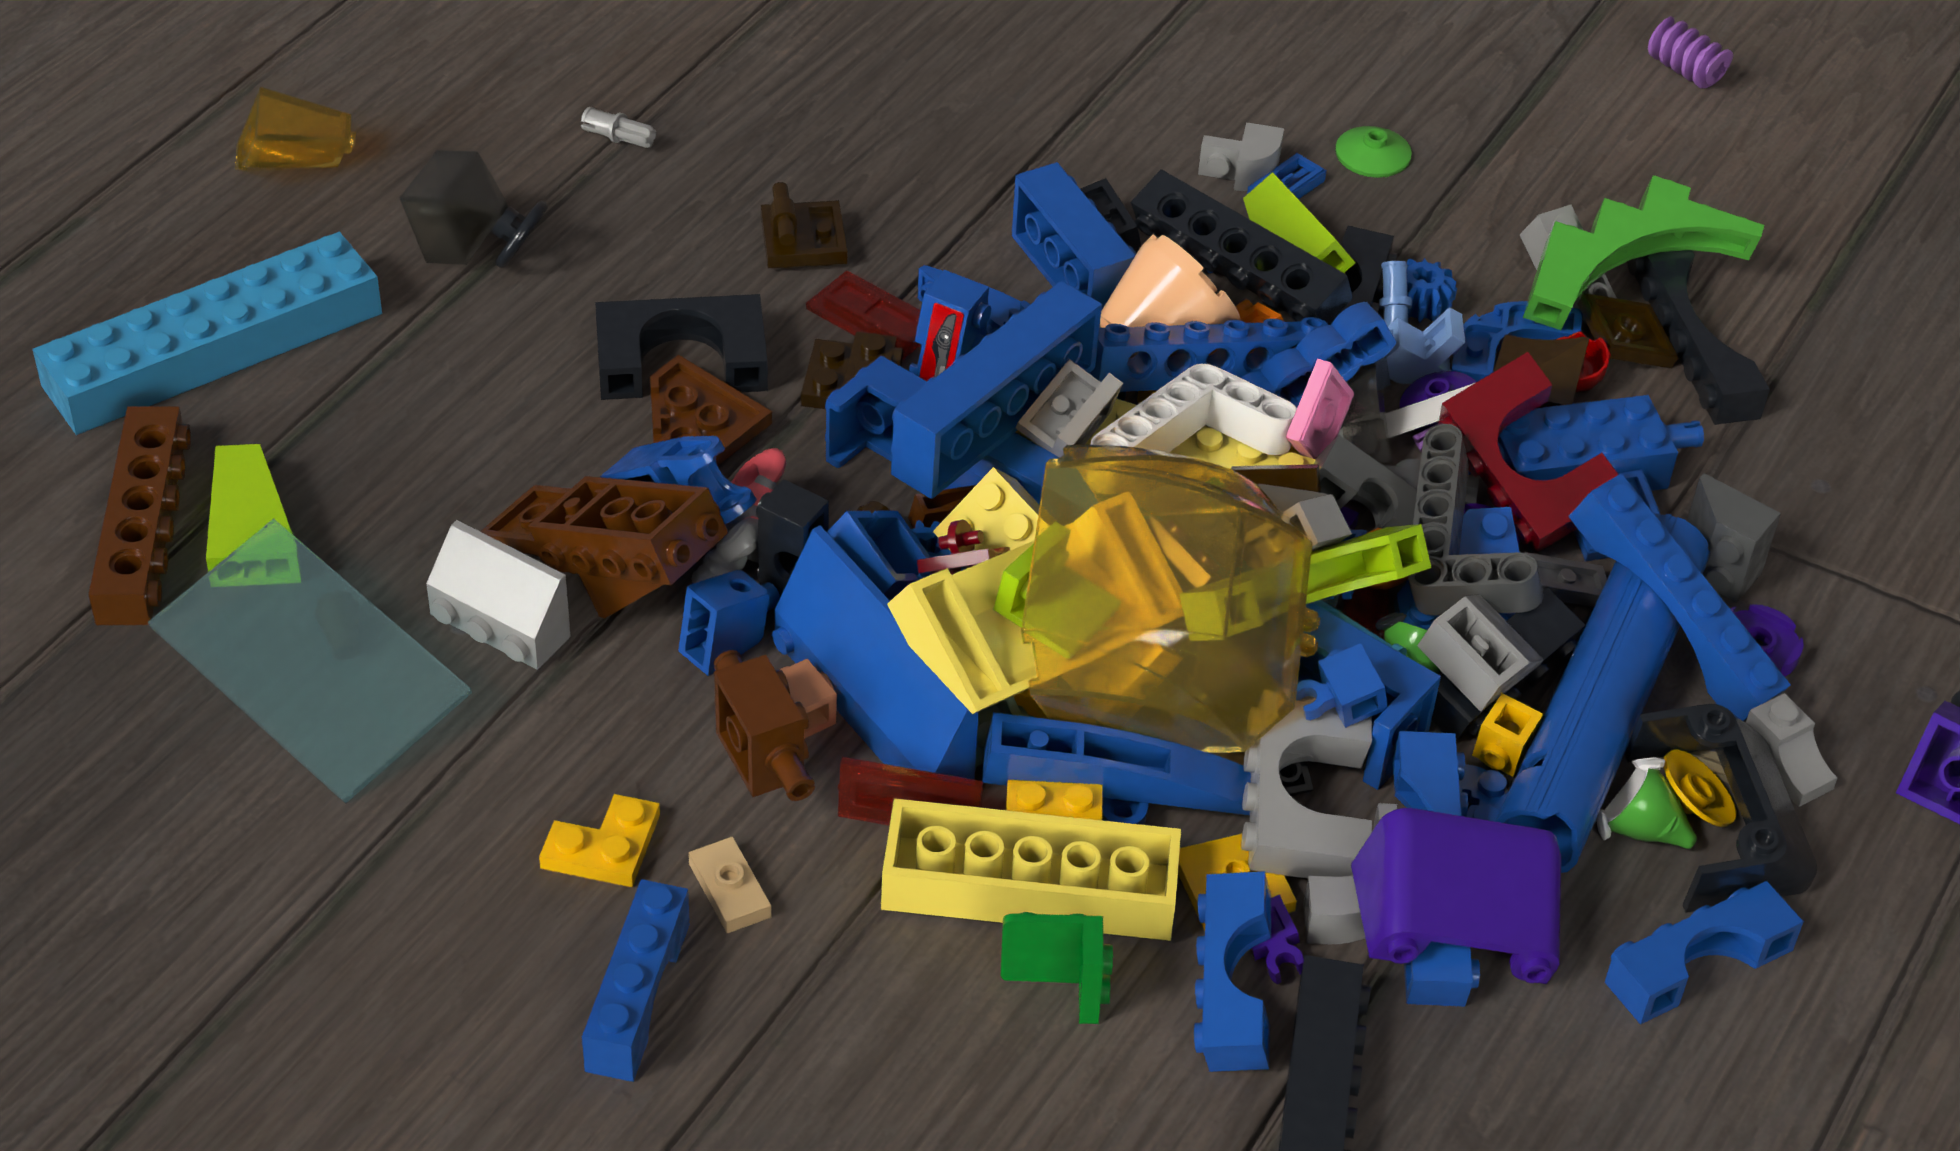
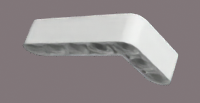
[1086,364,1297,491]

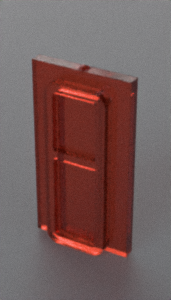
[806,270,921,359]
[838,757,983,826]

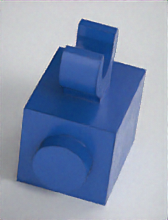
[1293,643,1388,728]

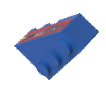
[909,270,992,381]

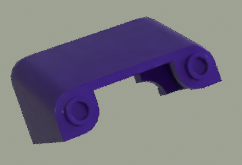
[1351,808,1561,984]

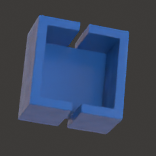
[827,511,931,601]

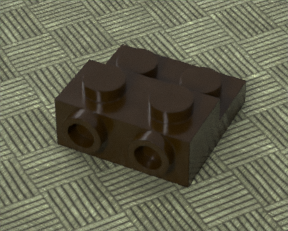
[801,332,903,409]

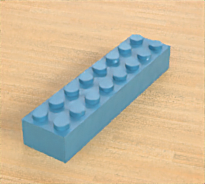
[33,231,382,435]

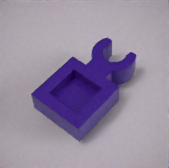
[1250,895,1304,984]

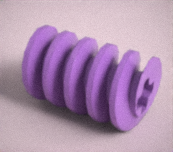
[1648,16,1733,88]

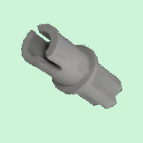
[581,107,656,148]

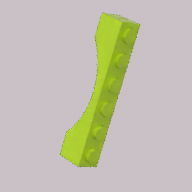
[1179,524,1431,640]

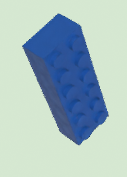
[891,281,1102,499]

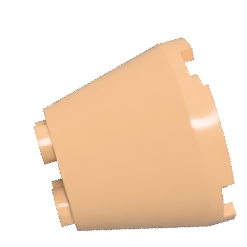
[1099,234,1241,358]

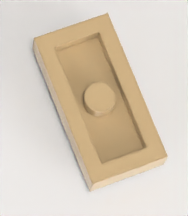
[689,837,771,933]

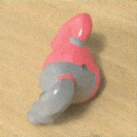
[691,448,786,583]

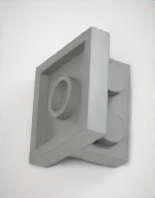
[1016,359,1123,463]

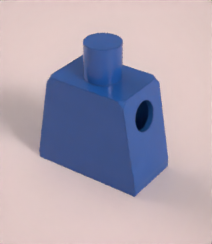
[678,570,780,676]

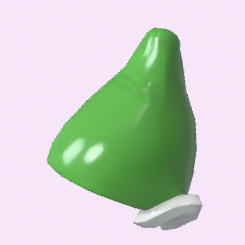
[1596,757,1697,849]

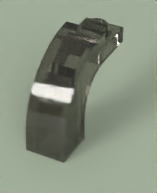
[1341,356,1393,465]

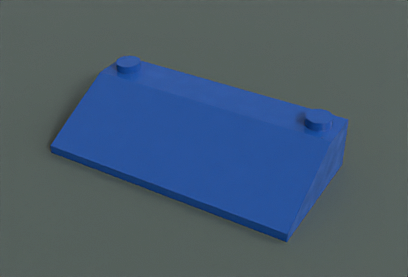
[772,525,979,804]

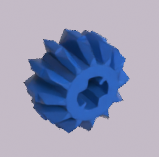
[1407,257,1457,323]

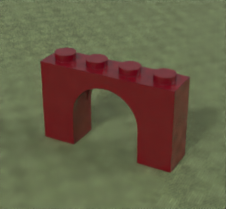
[1438,352,1619,554]

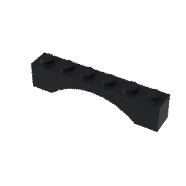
[1627,250,1770,425]

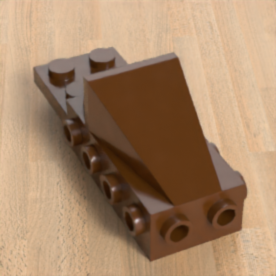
[480,476,728,618]

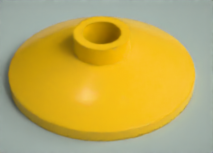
[1663,749,1736,827]

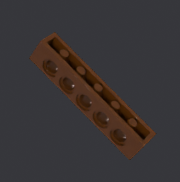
[88,406,191,625]

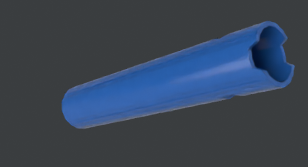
[1495,514,1710,873]

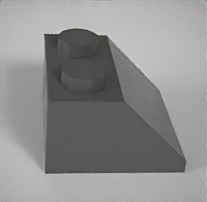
[1687,473,1781,602]

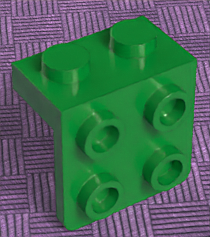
[1000,912,1113,1024]

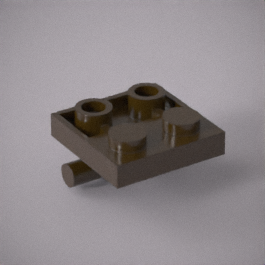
[761,182,848,268]

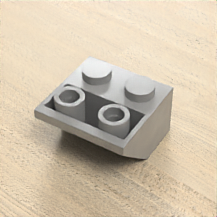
[1417,595,1544,712]

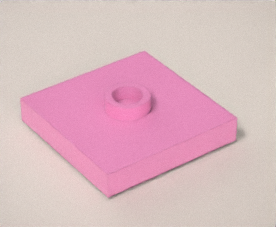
[1286,359,1354,459]

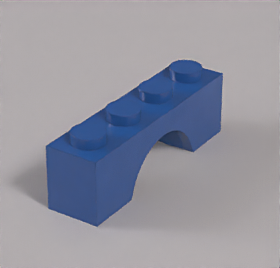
[1194,871,1271,1072]
[582,879,690,1082]
[1605,881,1804,1025]

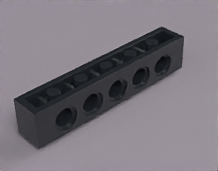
[1131,169,1353,325]

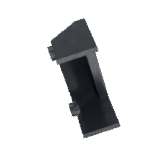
[1625,704,1817,913]

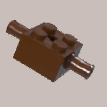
[714,650,815,801]

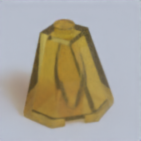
[235,87,356,171]

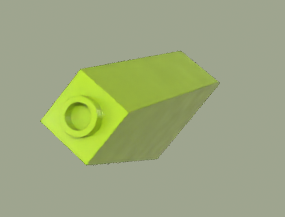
[1243,172,1355,290]
[206,444,303,589]

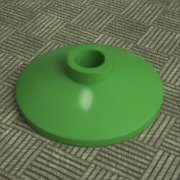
[1335,126,1412,178]

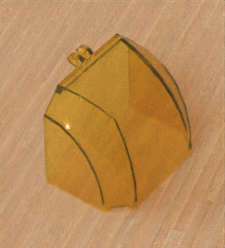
[1021,444,1320,753]

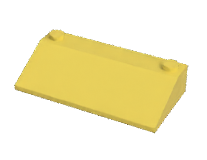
[887,493,1185,714]

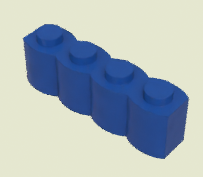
[1241,302,1397,408]

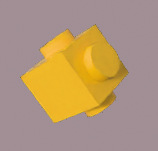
[1472,693,1543,777]

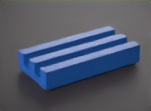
[1247,153,1327,199]

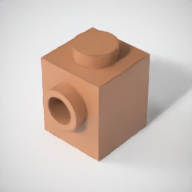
[780,659,837,739]

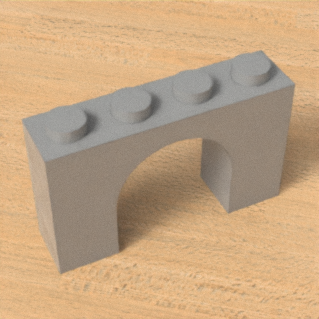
[1241,688,1372,878]

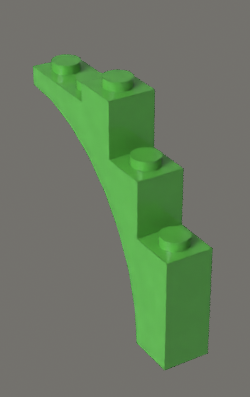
[1523,175,1764,330]

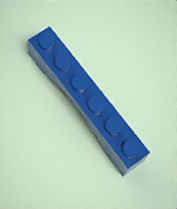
[1568,473,1791,722]
[1393,731,1480,1007]

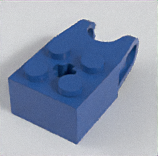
[600,436,757,524]

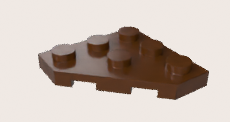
[650,355,772,466]

